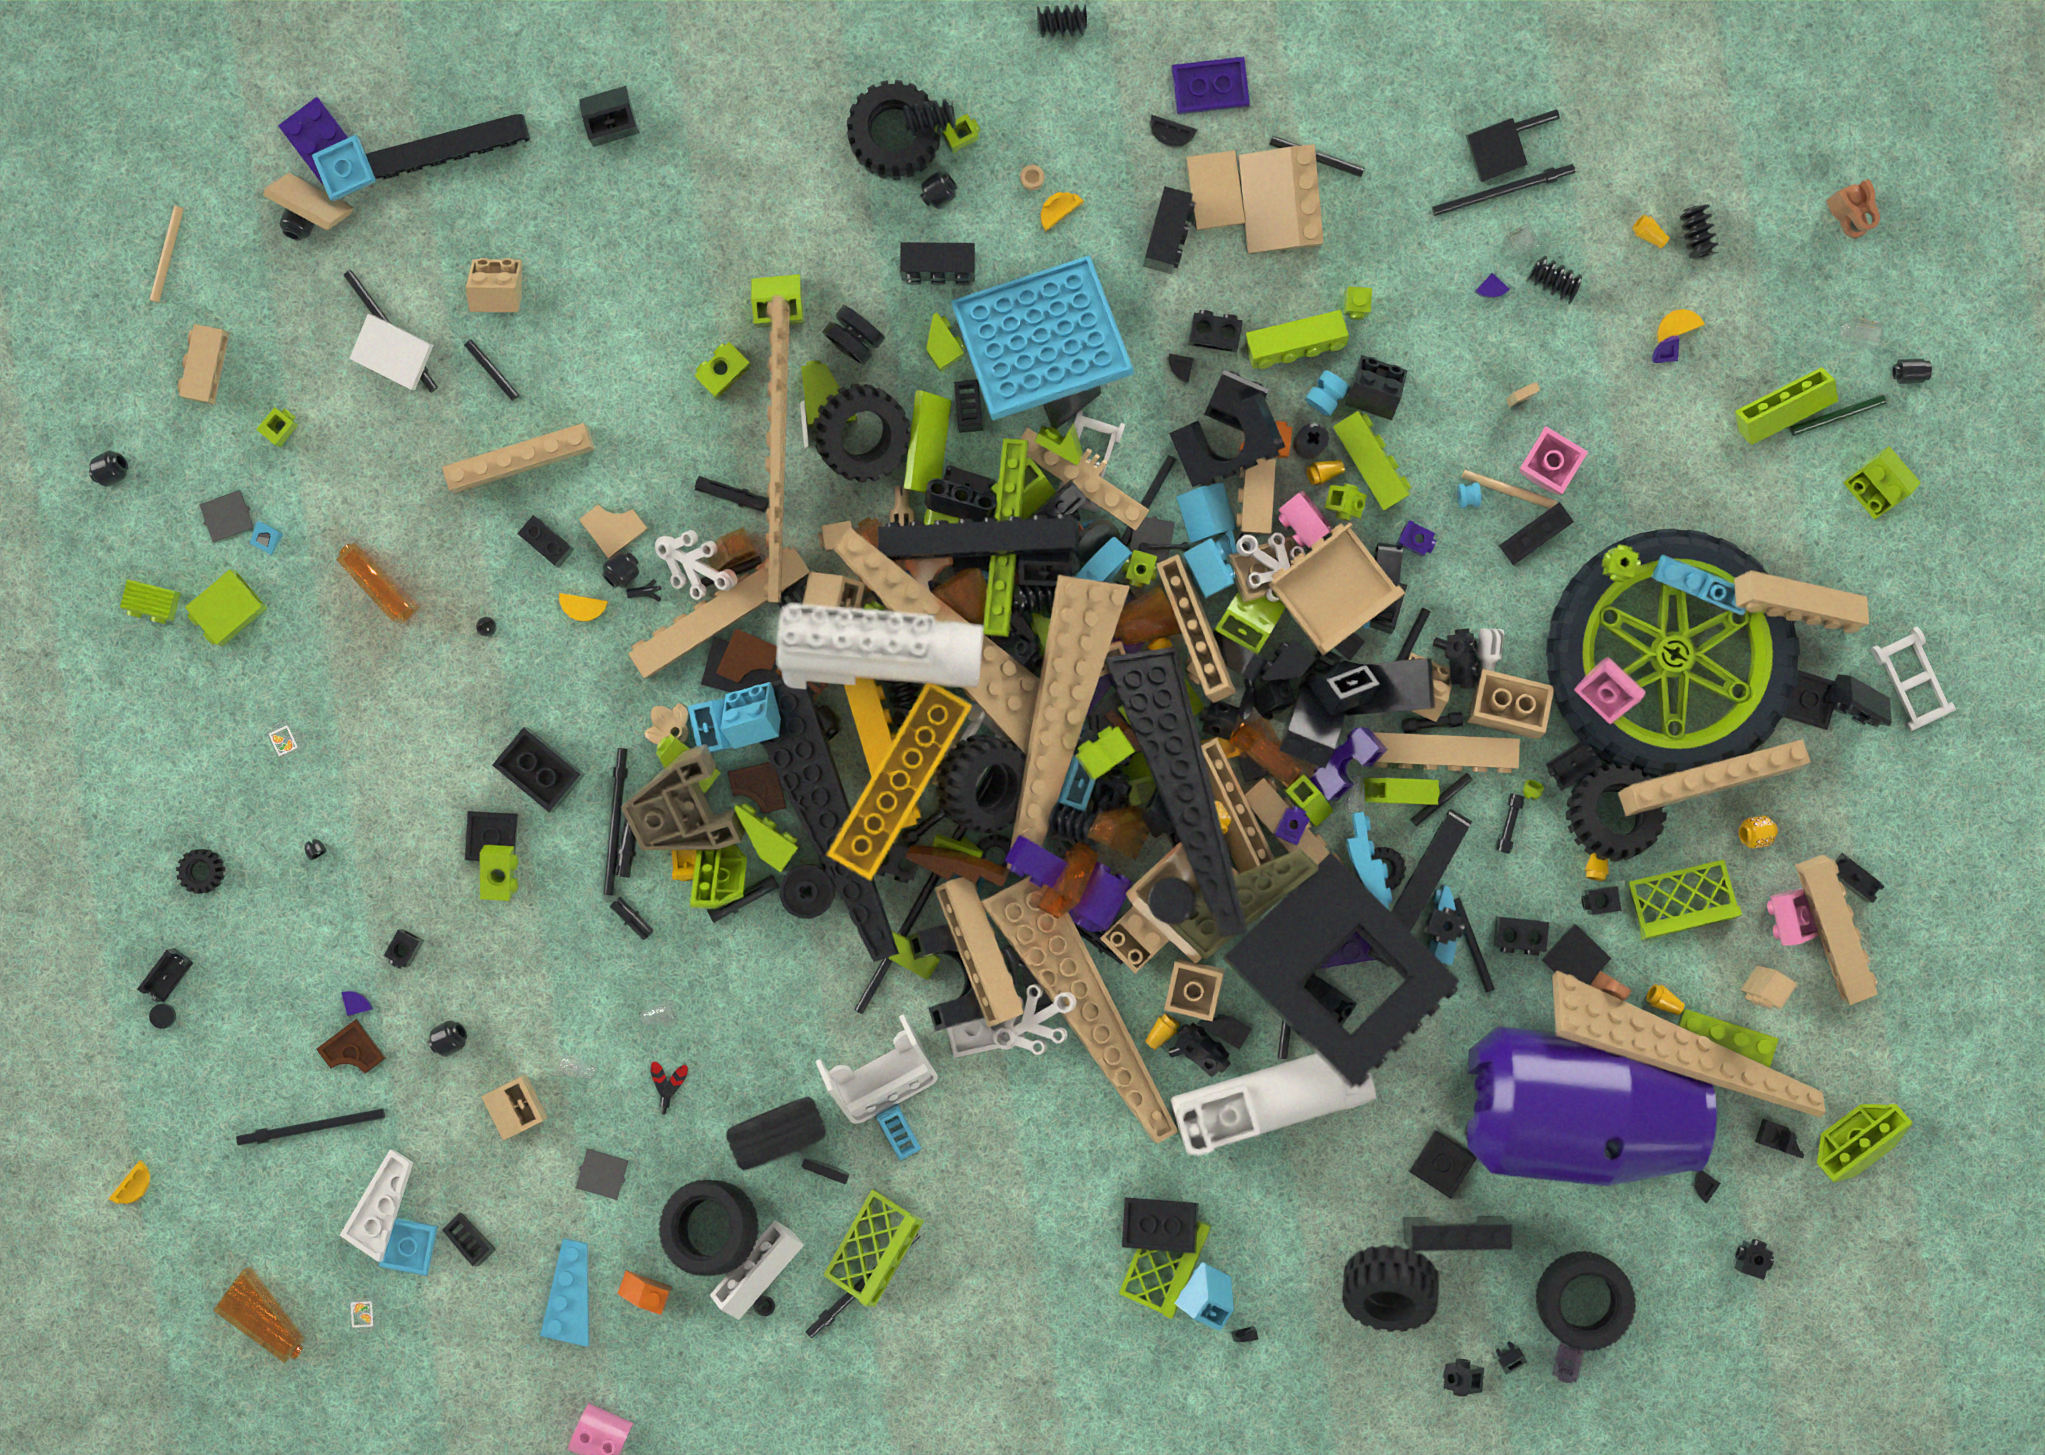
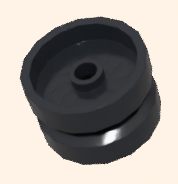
[822,304,885,366]
[780,864,836,919]

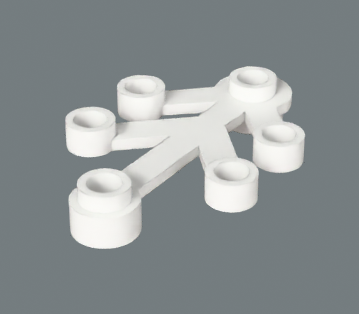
[655,530,738,600]
[1236,533,1305,602]
[994,984,1076,1055]

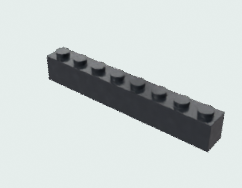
[878,514,1079,561]

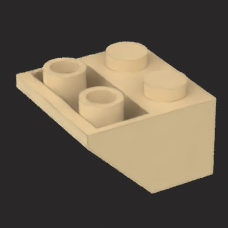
[466,258,522,312]
[802,572,865,609]
[1407,653,1452,722]
[1100,904,1170,973]
[481,1074,548,1140]

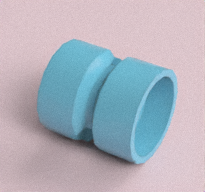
[1304,370,1350,417]

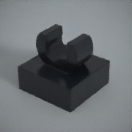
[1496,1341,1527,1375]

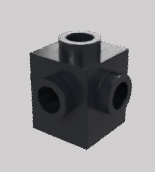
[1199,701,1239,741]
[1424,907,1465,944]
[1734,1239,1774,1280]
[1443,1358,1484,1397]

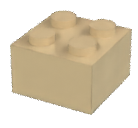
[1164,957,1225,1021]

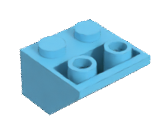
[1183,538,1235,599]
[721,682,781,749]
[688,699,733,753]
[1058,753,1096,811]
[1175,1262,1234,1331]

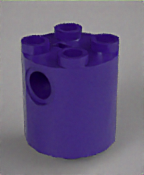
[1066,861,1132,932]

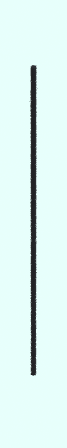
[854,455,1176,1014]

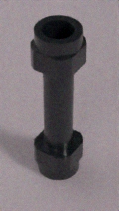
[1402,711,1463,734]
[1496,793,1525,854]
[902,805,948,847]

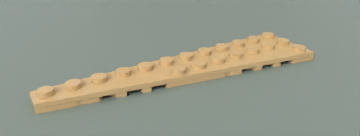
[764,296,790,603]
[834,528,1040,757]
[1007,575,1130,870]
[980,876,1178,1144]
[1552,971,1826,1117]

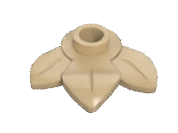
[644,703,689,745]

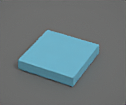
[312,135,376,201]
[378,1218,438,1276]

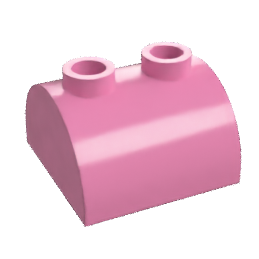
[1519,426,1588,495]
[1278,490,1334,548]
[1574,657,1645,724]
[1767,888,1819,946]
[567,1403,633,1455]

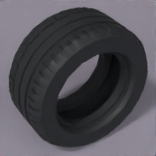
[726,1096,826,1171]
[659,1180,759,1276]
[1536,1251,1636,1351]

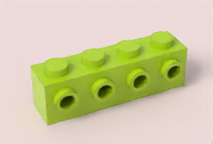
[1245,309,1349,369]
[1735,367,1838,445]
[1333,411,1412,510]

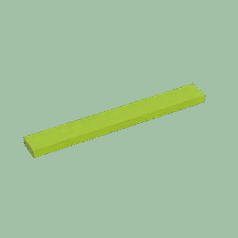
[983,438,1029,637]

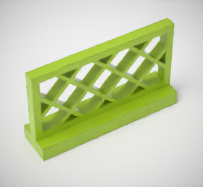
[1628,859,1742,940]
[823,1189,924,1307]
[1118,1220,1212,1319]

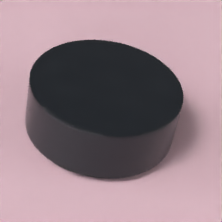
[149,1003,176,1029]

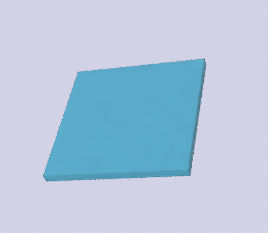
[951,255,1134,421]

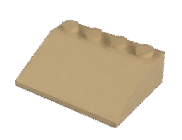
[1238,144,1324,253]

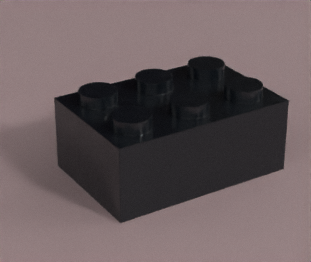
[1143,186,1196,274]
[900,242,976,286]
[492,727,585,813]

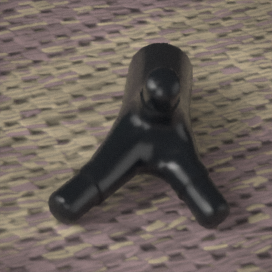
[626,579,662,602]
[1001,945,1027,985]

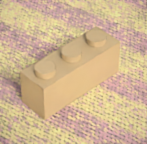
[178,324,229,405]
[1236,459,1276,535]
[1741,966,1797,1010]

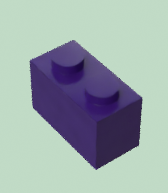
[1004,835,1067,888]

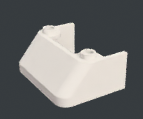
[816,1015,938,1124]

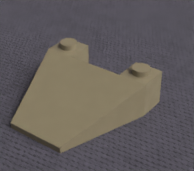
[621,744,746,850]

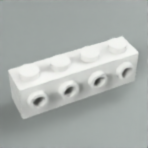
[710,1220,804,1320]

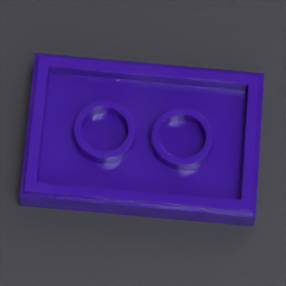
[1171,57,1250,115]

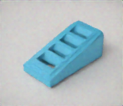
[876,1104,921,1161]

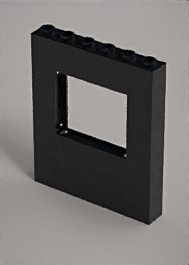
[1223,853,1460,1089]

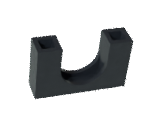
[1169,392,1286,488]
[908,924,985,1032]
[1403,1216,1512,1251]

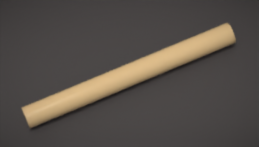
[149,206,184,303]
[1461,469,1557,509]

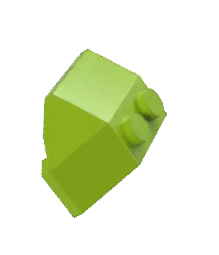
[690,844,747,908]
[1817,1104,1913,1183]

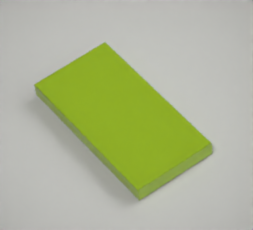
[904,390,951,494]

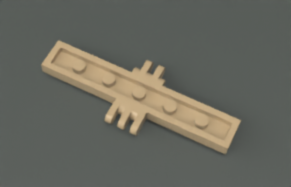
[1020,428,1150,531]

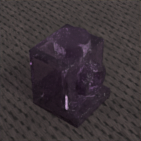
[1552,1342,1585,1383]

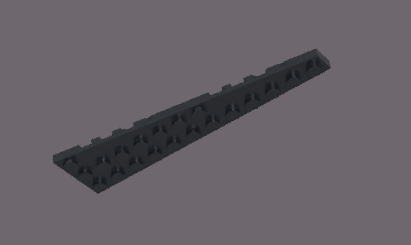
[1104,646,1247,937]
[760,678,899,962]

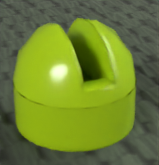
[1523,779,1544,801]

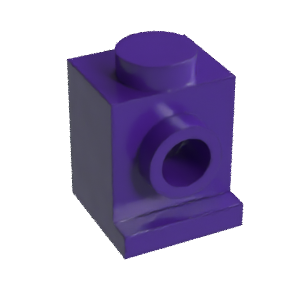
[1396,520,1437,557]
[1273,806,1310,846]

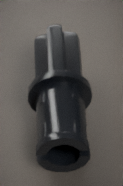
[610,896,653,940]

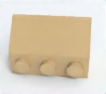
[1467,669,1554,740]

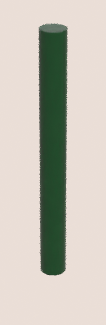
[1790,395,1886,436]

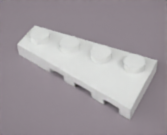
[340,1150,413,1262]

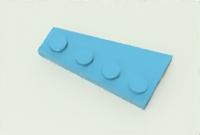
[540,1238,589,1347]

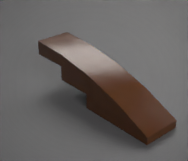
[905,845,1010,887]

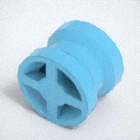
[1457,482,1481,508]

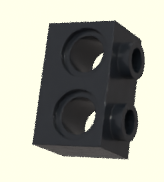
[1188,310,1243,353]
[517,515,575,568]
[874,843,919,884]
[1493,916,1549,956]

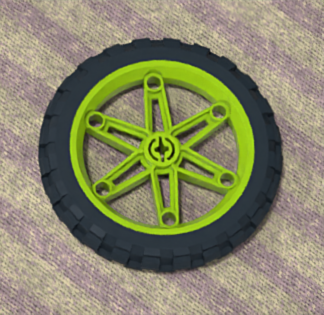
[1546,528,1800,779]

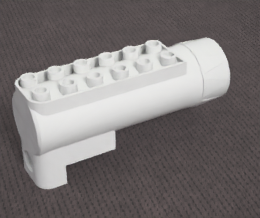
[777,604,983,689]
[1171,1053,1376,1155]

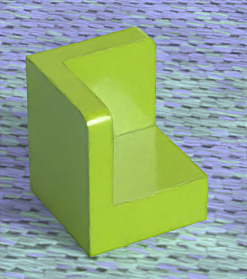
[1128,775,1156,806]

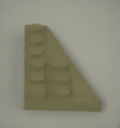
[1169,849,1319,960]

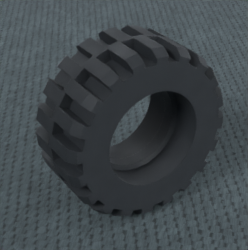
[847,80,941,180]
[812,384,911,482]
[936,734,1026,834]
[1566,764,1667,862]
[1342,1245,1439,1332]

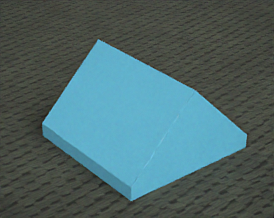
[1176,482,1237,543]

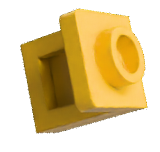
[671,850,697,882]

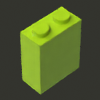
[185,569,267,646]

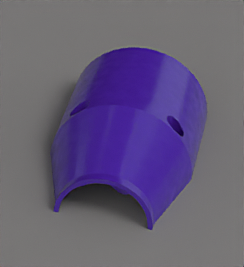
[1467,1026,1717,1186]

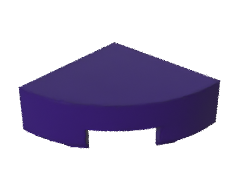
[1475,273,1510,298]
[1652,335,1680,363]
[341,991,373,1016]

